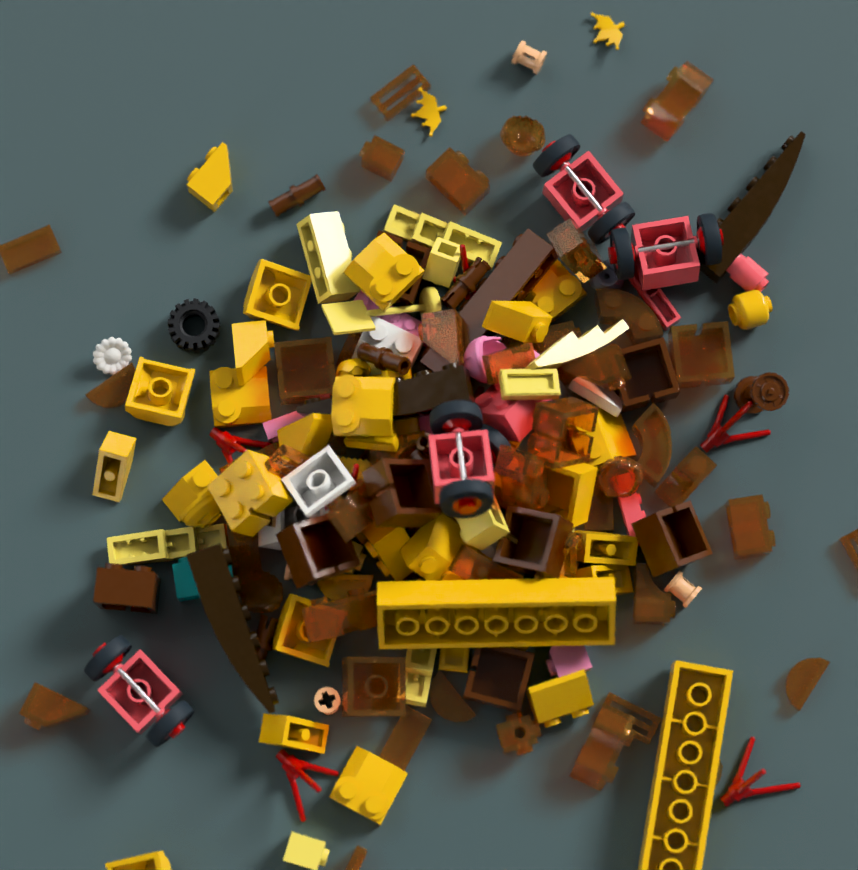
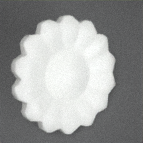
[93,337,132,375]

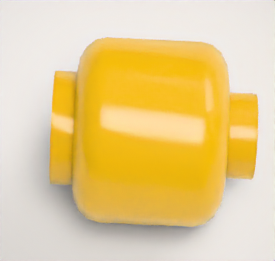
[728,290,773,330]

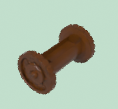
[733,372,789,414]

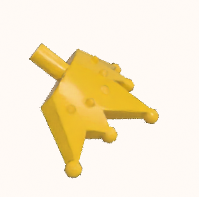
[590,13,625,50]
[411,87,447,137]

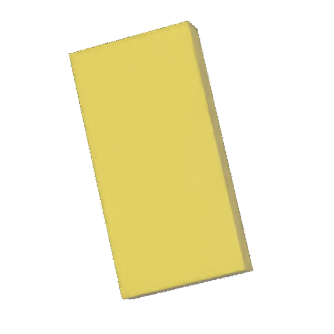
[498,369,561,400]

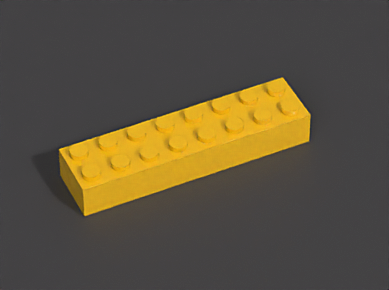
[377,577,616,649]
[638,660,733,870]

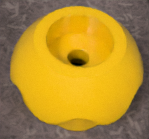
[335,358,371,377]

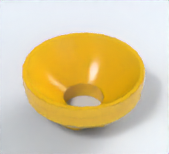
[179,490,223,529]

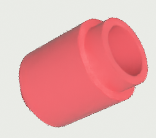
[726,254,769,292]

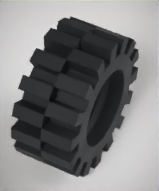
[167,298,220,353]

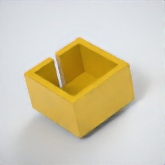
[208,450,293,537]
[522,450,598,528]

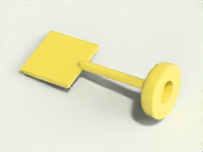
[321,286,442,335]

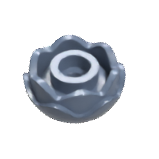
[589,260,624,295]

